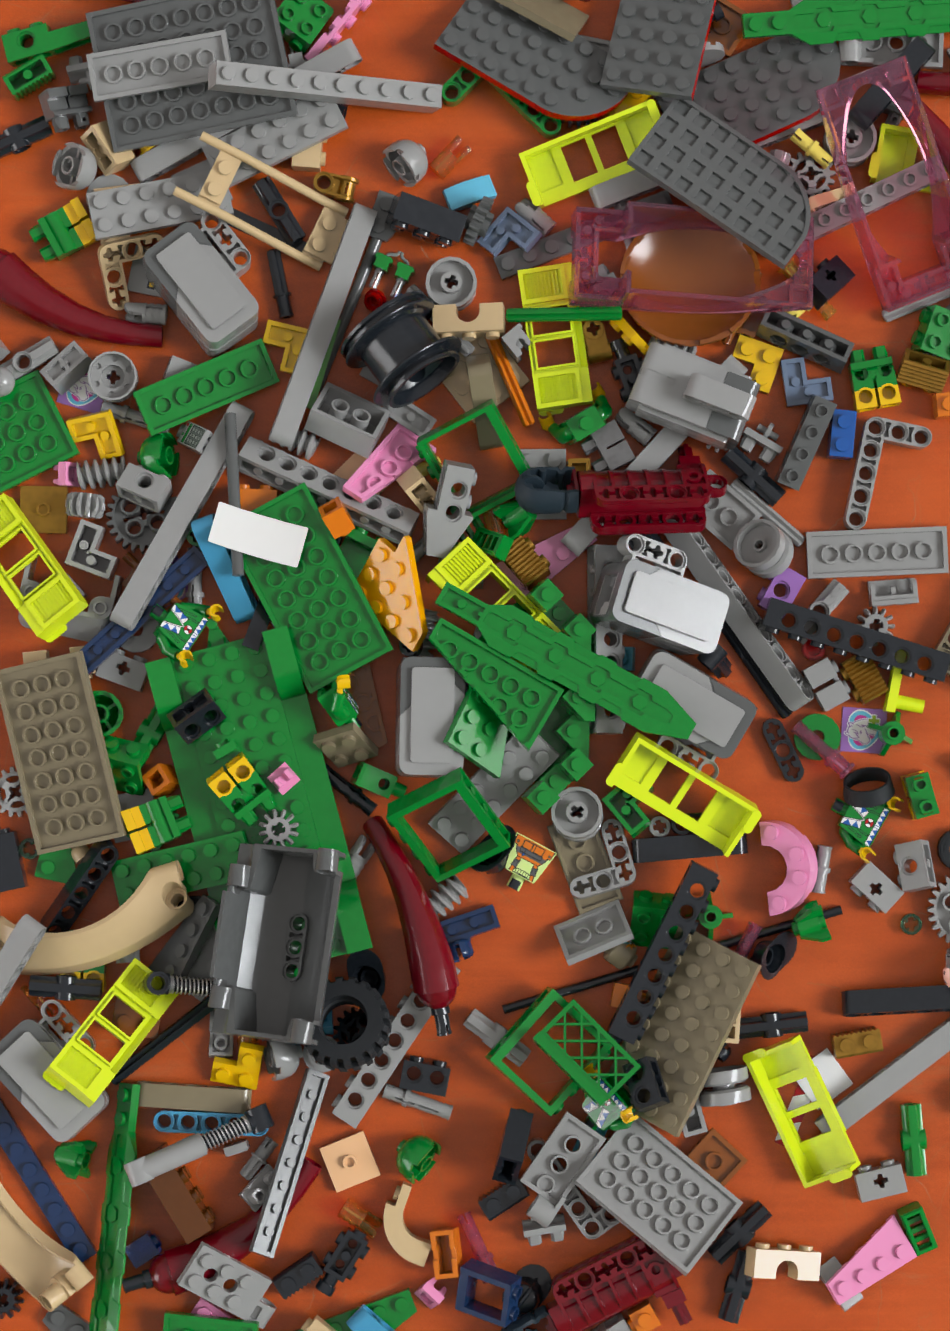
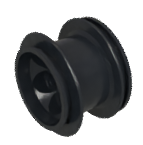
[341,291,462,408]

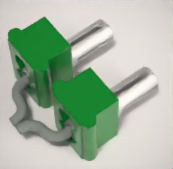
[369,250,415,298]

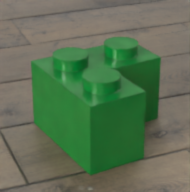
[602,786,654,839]

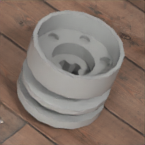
[87,351,139,403]

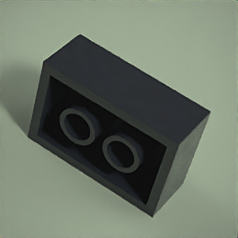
[385,191,468,249]

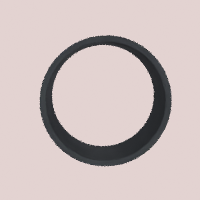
[843,767,895,808]

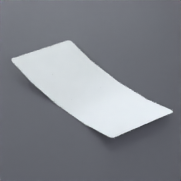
[208,502,308,567]

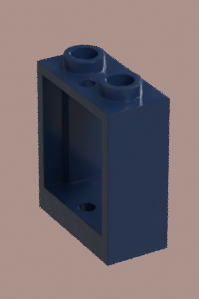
[455,1258,523,1328]

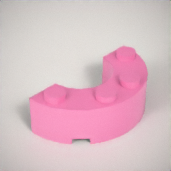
[759,820,818,916]

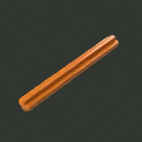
[485,337,535,427]

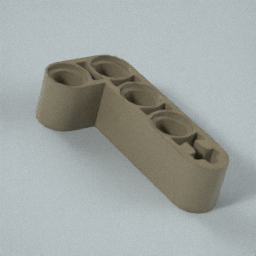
[465,353,503,451]

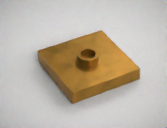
[20,486,68,534]

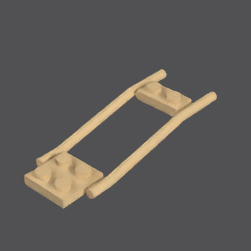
[172,131,349,271]

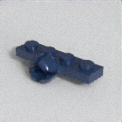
[440,904,501,963]

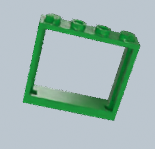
[416,399,530,518]
[386,767,510,883]
[485,987,613,1116]

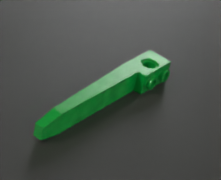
[1,21,91,67]

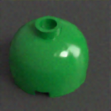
[137,432,180,479]
[93,691,124,737]
[396,1135,441,1184]

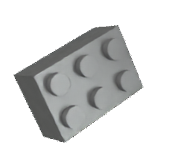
[304,382,391,459]

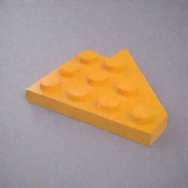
[357,535,428,652]

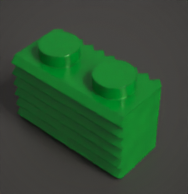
[2,53,56,101]

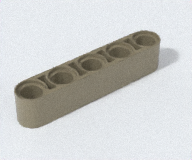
[137,1081,252,1114]

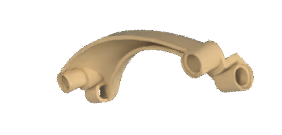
[0,860,194,975]
[0,1182,94,1312]

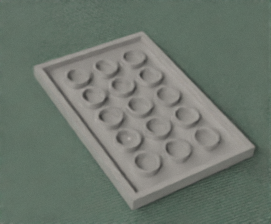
[574,1113,743,1276]

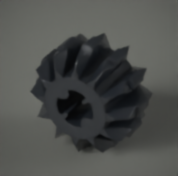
[0,1278,25,1319]

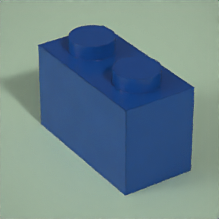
[826,409,857,461]

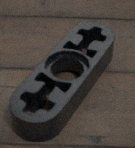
[762,718,804,782]

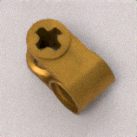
[313,171,359,204]
[582,321,613,365]

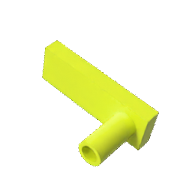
[883,650,925,714]

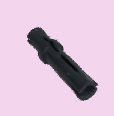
[325,763,378,817]

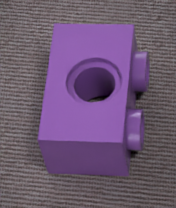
[756,567,806,619]

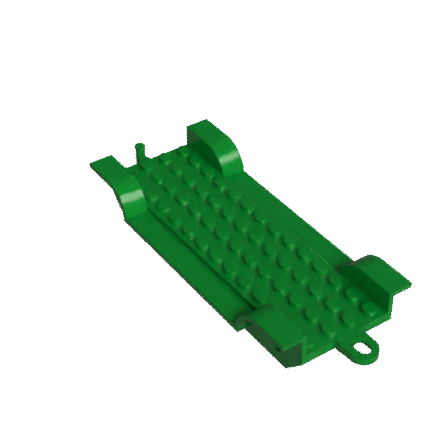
[144,619,373,977]

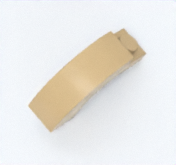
[383,1181,431,1267]

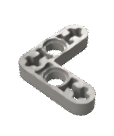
[570,819,636,900]

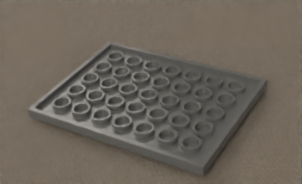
[85,0,298,153]

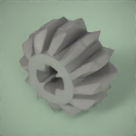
[65,492,106,519]
[857,606,895,646]
[259,809,299,846]

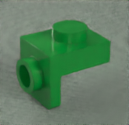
[213,738,241,771]

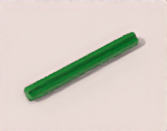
[506,306,622,322]

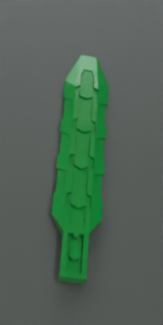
[741,0,950,45]
[435,582,696,740]
[89,1082,140,1331]

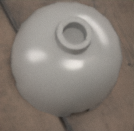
[382,139,428,187]
[52,142,97,190]
[262,1040,303,1081]

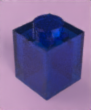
[125,1230,162,1269]

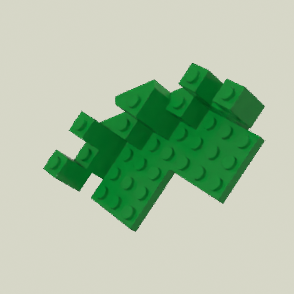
[478,578,596,815]

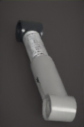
[143,971,214,997]
[123,1103,275,1188]

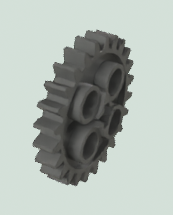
[106,485,177,554]

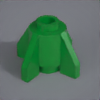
[493,500,537,540]
[867,711,913,756]
[685,892,733,940]
[790,900,832,942]
[54,1140,98,1179]

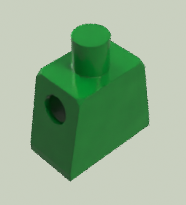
[350,761,407,799]

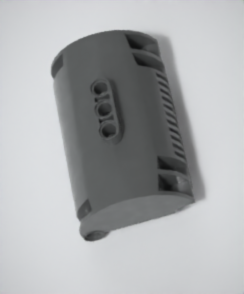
[208,843,346,1046]

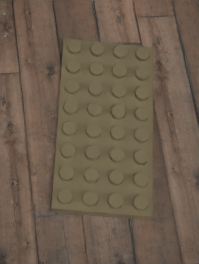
[0,650,127,855]
[608,927,762,1137]

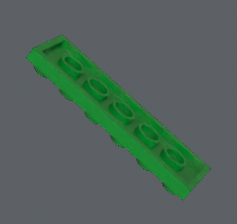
[132,338,280,436]
[111,830,248,906]

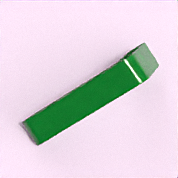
[442,66,561,139]

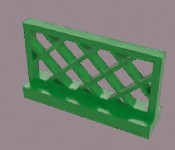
[533,999,641,1109]

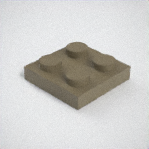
[313,722,379,768]

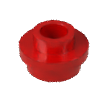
[364,289,387,311]

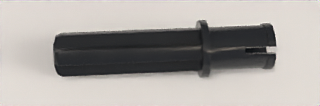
[267,249,294,319]

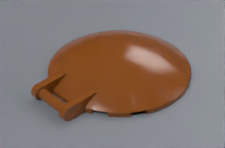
[620,212,761,347]

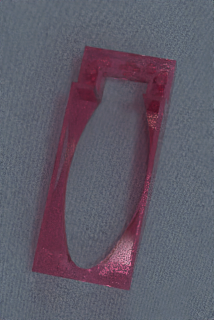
[815,55,950,312]
[569,201,814,313]

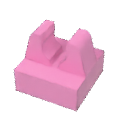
[53,461,80,487]
[267,762,301,795]
[414,1277,447,1310]

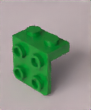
[277,0,334,55]
[911,305,950,361]
[340,526,380,579]
[104,735,150,796]
[630,890,681,949]

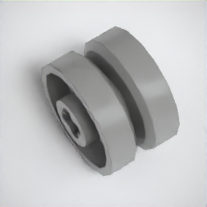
[822,112,877,169]
[425,256,477,311]
[733,519,794,578]
[551,786,603,842]
[699,1065,752,1107]

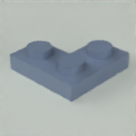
[477,206,543,258]
[780,357,834,407]

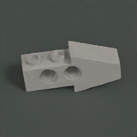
[423,459,477,558]

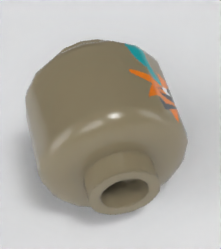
[603,940,638,969]

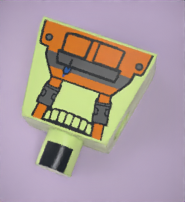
[505,832,557,891]

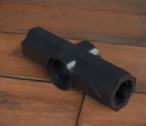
[0,115,54,159]
[252,176,306,246]
[720,447,786,507]
[29,975,103,1001]
[739,1011,808,1039]
[707,1200,772,1265]
[718,1249,753,1324]

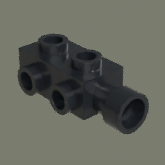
[609,338,643,403]
[315,1227,370,1297]

